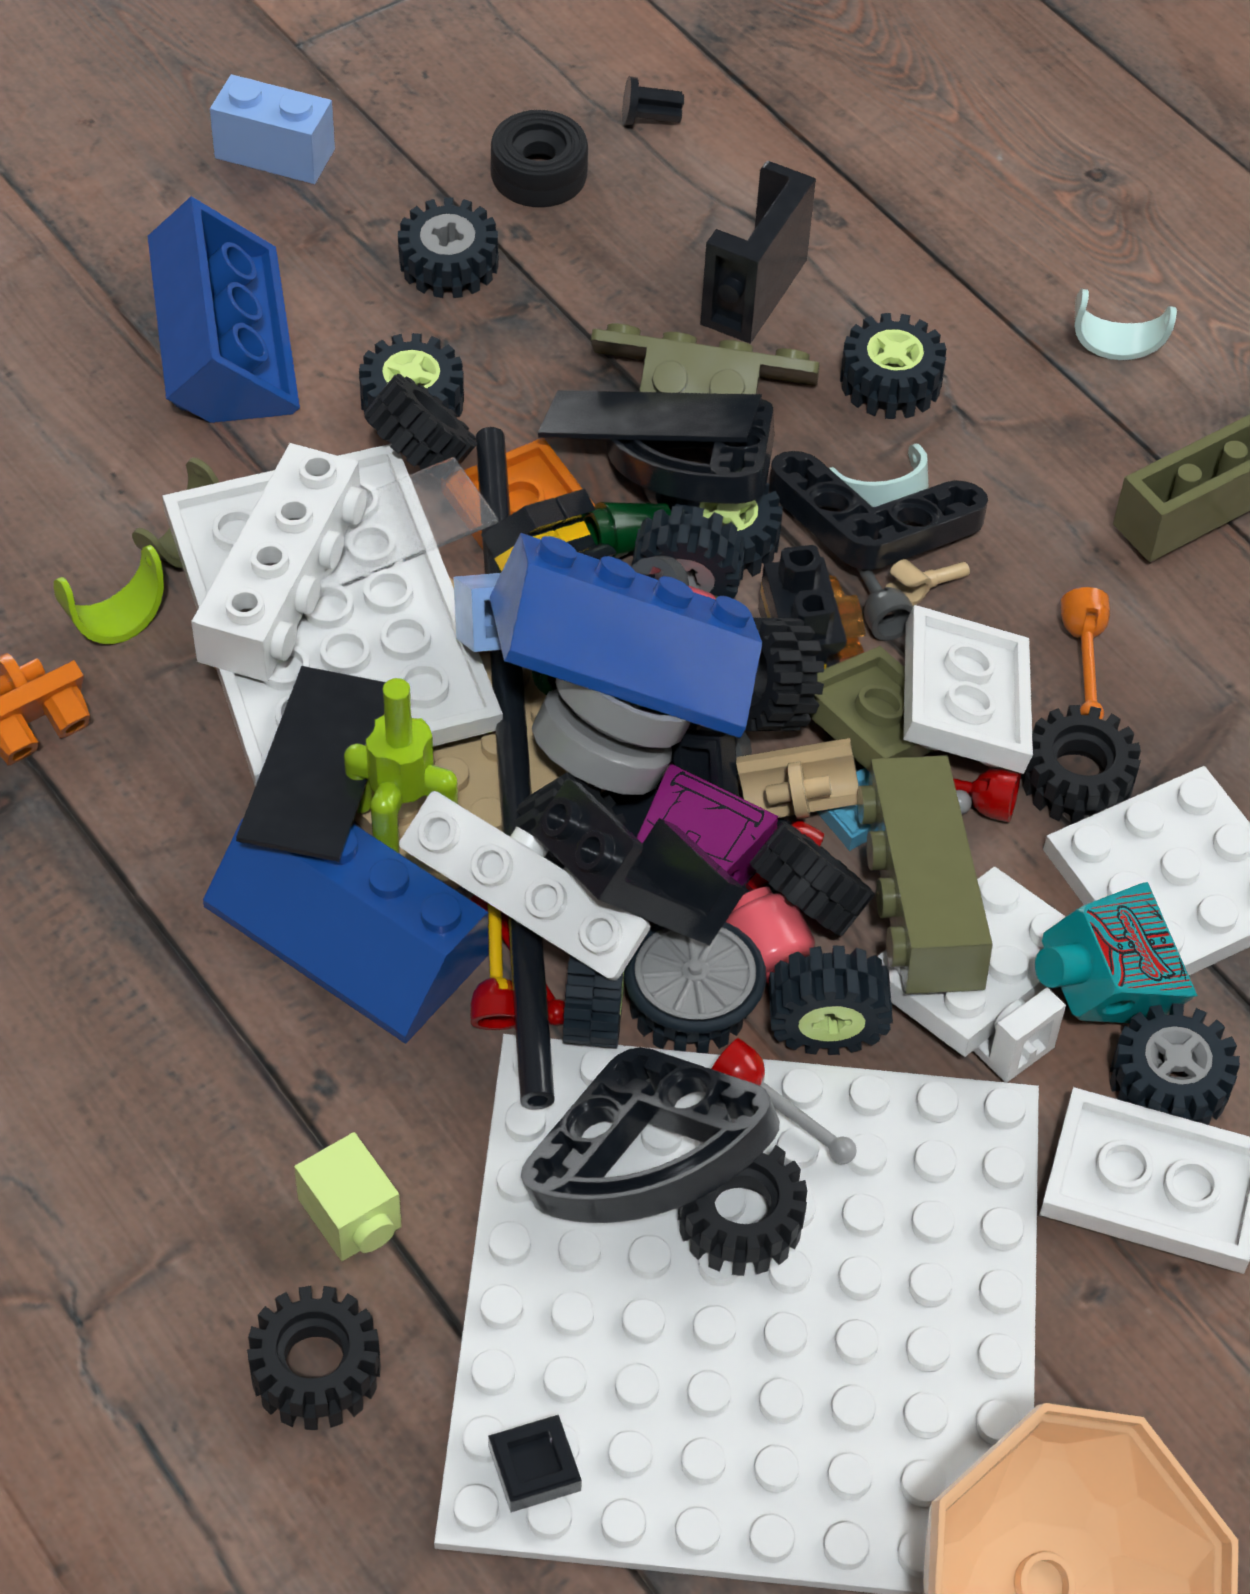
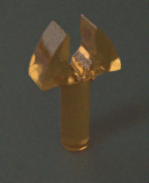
[829,575,866,660]

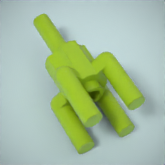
[344,678,458,853]

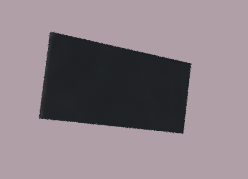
[538,390,762,443]
[236,666,386,862]

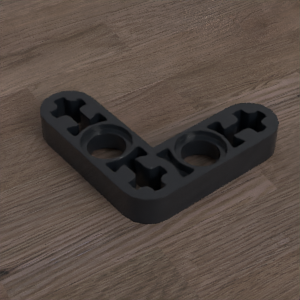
[769,451,988,570]

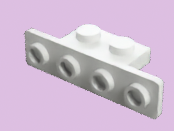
[399,791,650,981]

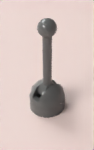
[857,568,913,641]

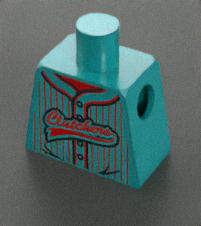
[1035,882,1198,1023]

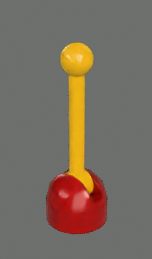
[470,903,515,1030]

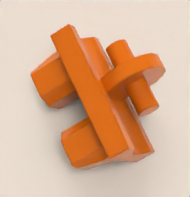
[0,653,90,765]

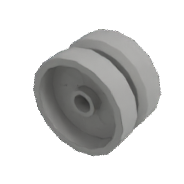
[531,678,691,795]

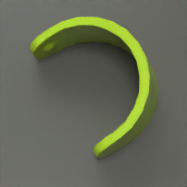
[54,545,164,644]

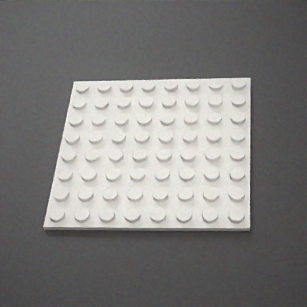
[434,1034,1039,1594]

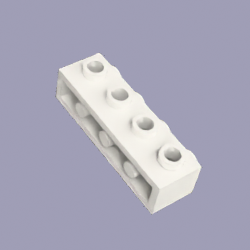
[191,443,367,682]

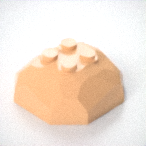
[923,1403,1238,1594]

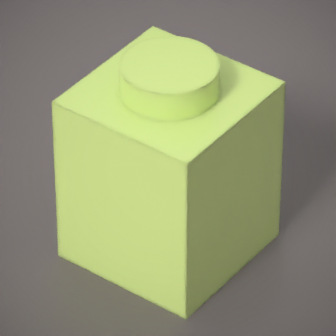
[294,1132,401,1261]

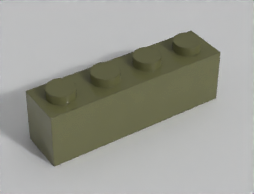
[1113,414,1250,562]
[857,755,993,994]

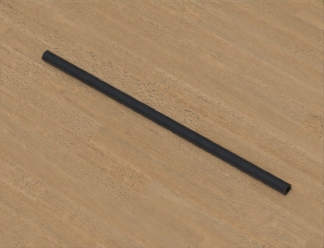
[476,427,555,1109]

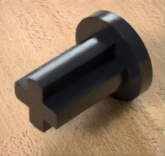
[622,76,684,126]

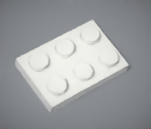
[904,605,1033,774]
[877,866,1065,1057]
[1039,1087,1250,1274]

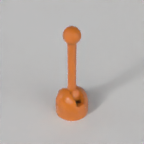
[1061,587,1110,719]

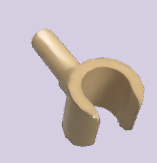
[886,559,970,606]

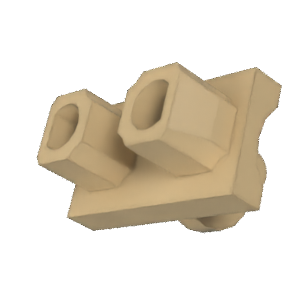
[736,738,859,819]

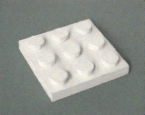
[1043,766,1250,975]

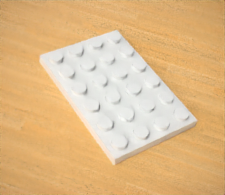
[162,444,503,786]

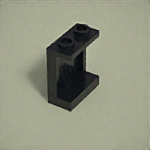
[700,161,816,344]
[532,779,746,946]

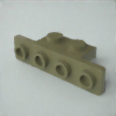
[591,323,819,394]

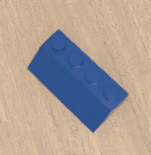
[147,196,300,423]
[490,533,762,738]
[203,819,489,1044]

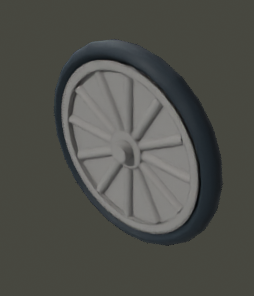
[624,922,766,1034]

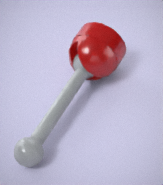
[711,1038,857,1164]

